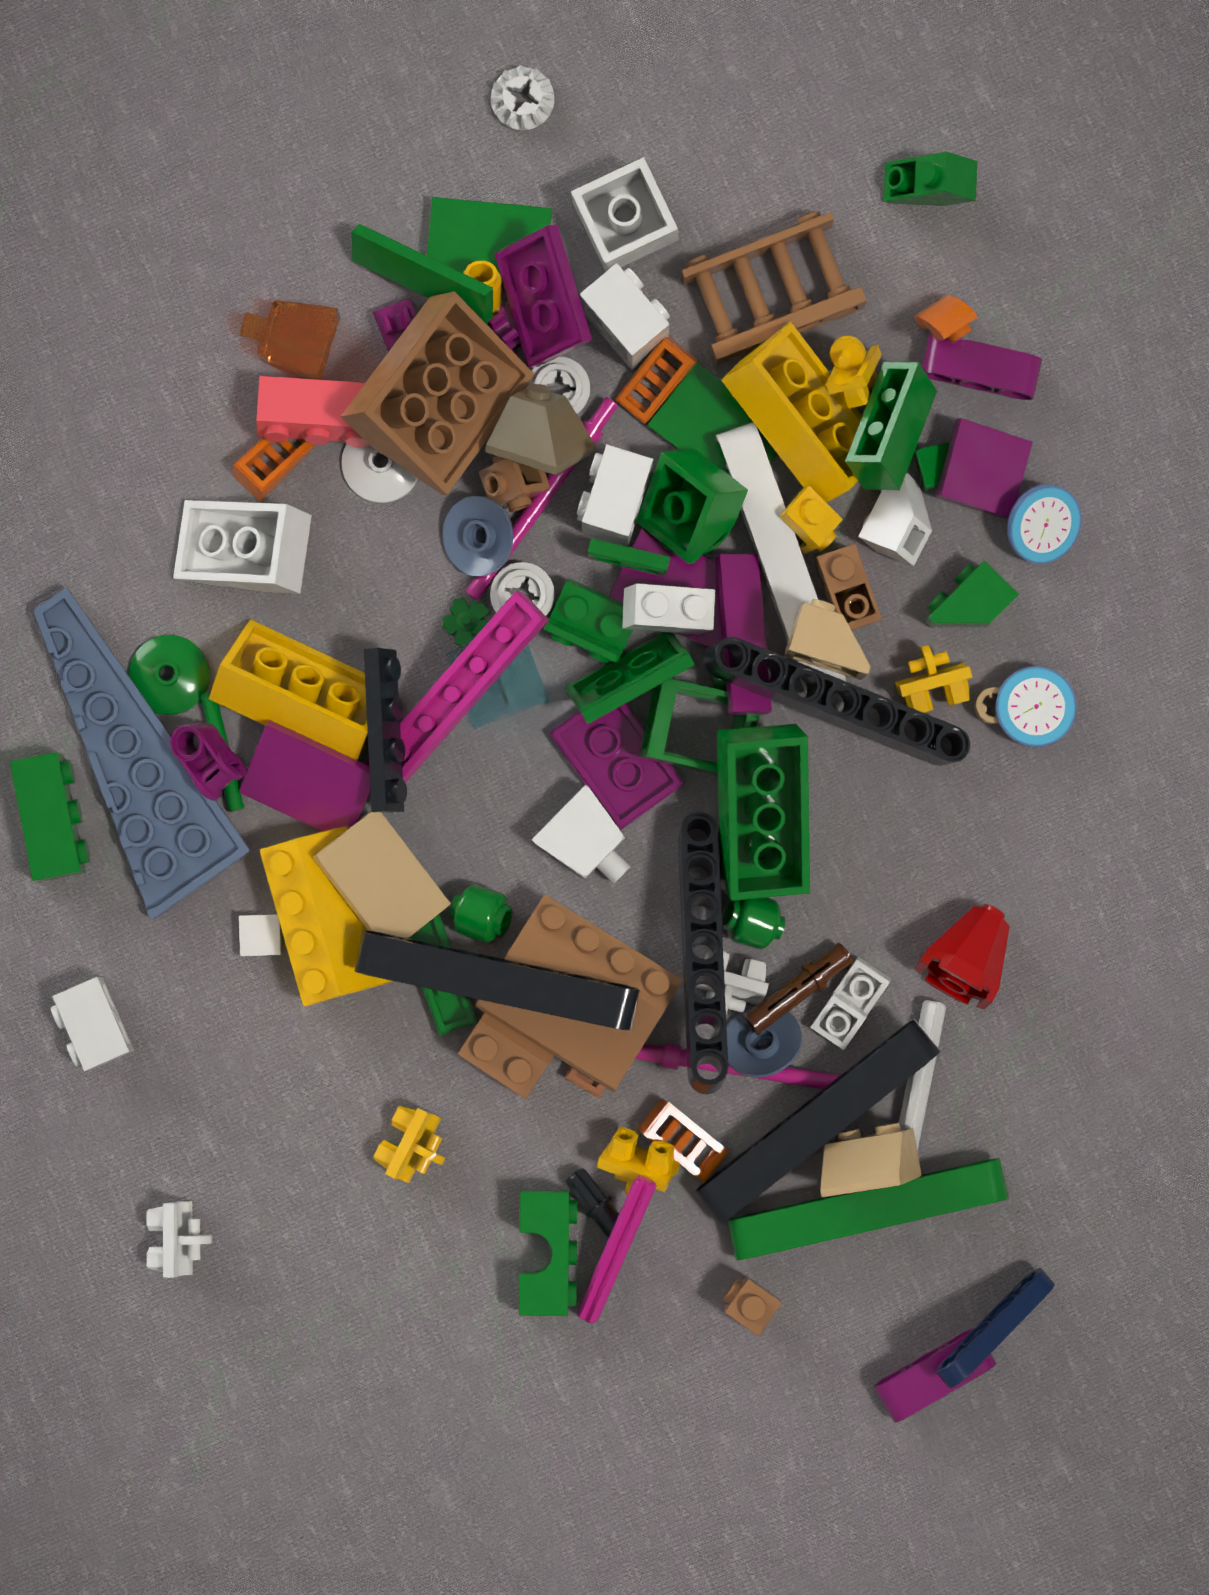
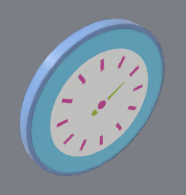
[1007,484,1081,564]
[995,666,1077,747]

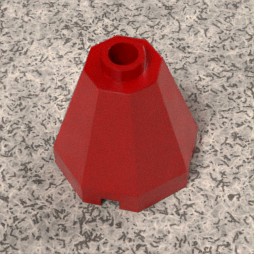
[914,904,1010,1010]

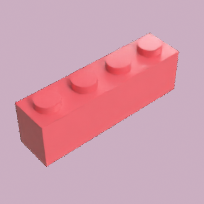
[256,376,369,447]

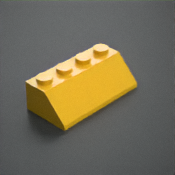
[721,322,862,503]
[209,619,368,761]
[259,826,393,1007]

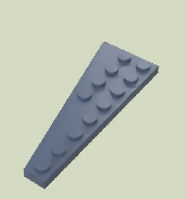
[33,587,252,920]

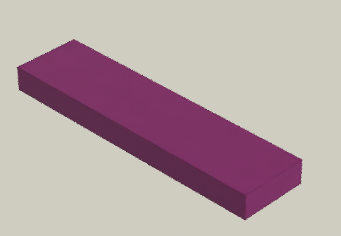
[716,554,772,715]

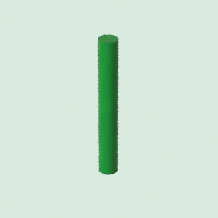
[200,692,245,812]

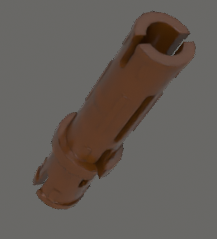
[743,942,854,1036]

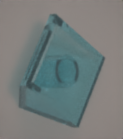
[446,641,549,729]

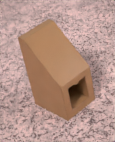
[814,543,882,631]

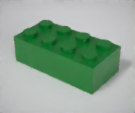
[717,724,810,901]

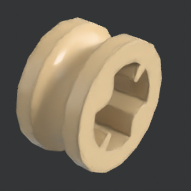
[974,687,1000,725]

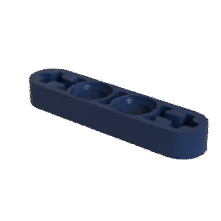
[935,1268,1055,1388]

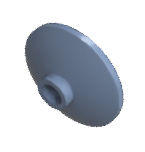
[443,496,513,576]
[727,1006,802,1077]

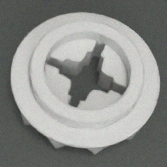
[491,65,555,130]
[526,356,590,414]
[490,562,554,616]

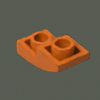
[913,295,978,343]

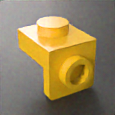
[779,486,843,555]

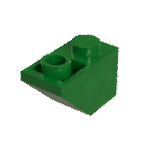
[883,152,978,206]
[924,560,1019,628]

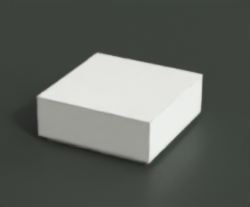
[239,914,282,956]

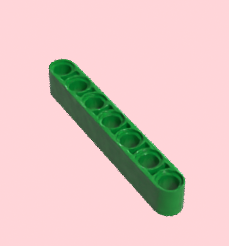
[727,1158,1009,1260]

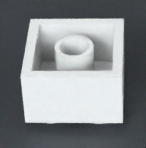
[571,157,679,272]
[579,263,670,370]
[577,444,653,547]

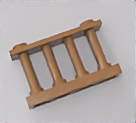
[681,211,867,366]

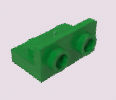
[544,578,633,663]

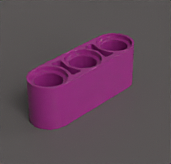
[921,334,1042,400]
[874,1328,996,1423]

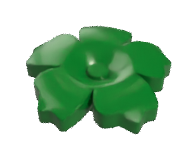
[442,597,489,647]

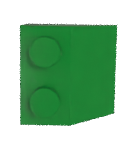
[636,449,748,564]

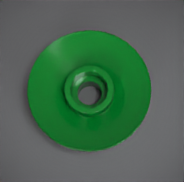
[129,635,210,715]

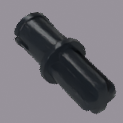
[566,1168,619,1239]

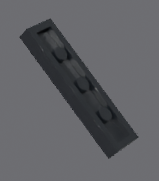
[364,648,407,813]

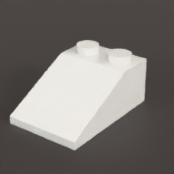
[173,500,312,594]

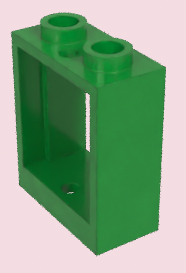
[638,679,759,776]

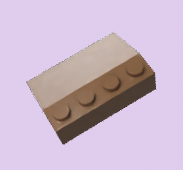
[340,291,535,495]
[475,894,683,1092]

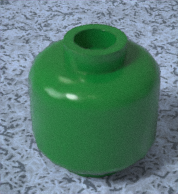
[449,885,513,943]
[722,897,785,949]

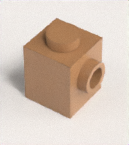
[722,1275,782,1337]

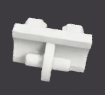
[696,949,769,1014]
[147,1201,212,1278]

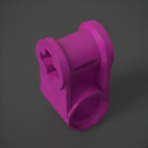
[170,723,246,801]

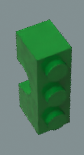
[519,1190,577,1316]

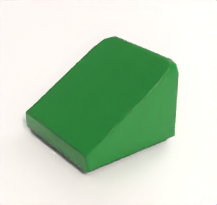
[913,442,950,492]

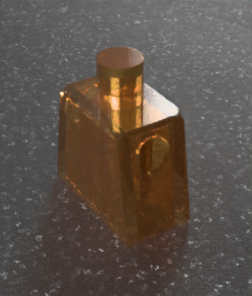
[240,300,341,380]

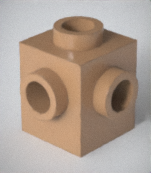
[478,456,550,512]

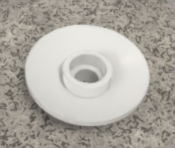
[342,444,418,503]

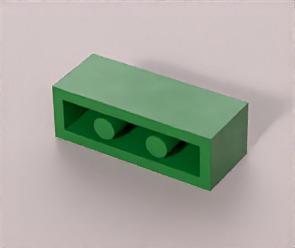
[845,362,937,491]
[9,752,90,882]

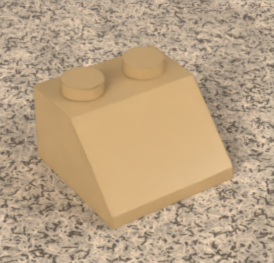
[784,599,871,680]
[820,1123,922,1197]

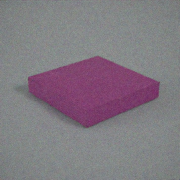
[936,418,1033,520]

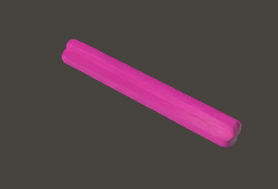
[577,1176,656,1323]

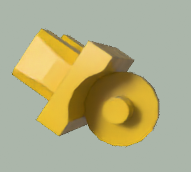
[825,336,882,409]
[894,644,973,713]
[373,1106,446,1183]
[597,1127,680,1195]

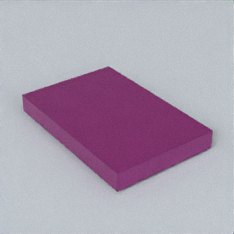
[494,224,592,368]
[609,527,722,648]
[549,703,685,831]
[239,720,371,832]

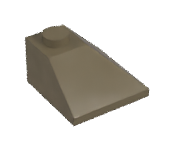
[485,384,596,475]

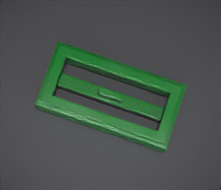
[588,538,670,577]

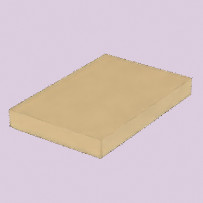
[312,811,451,938]

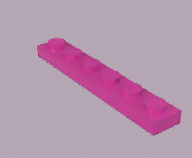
[365,591,549,783]

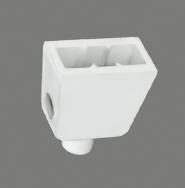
[532,785,631,884]

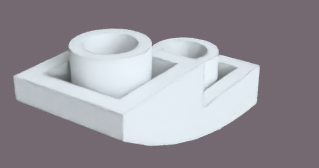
[810,957,891,1050]

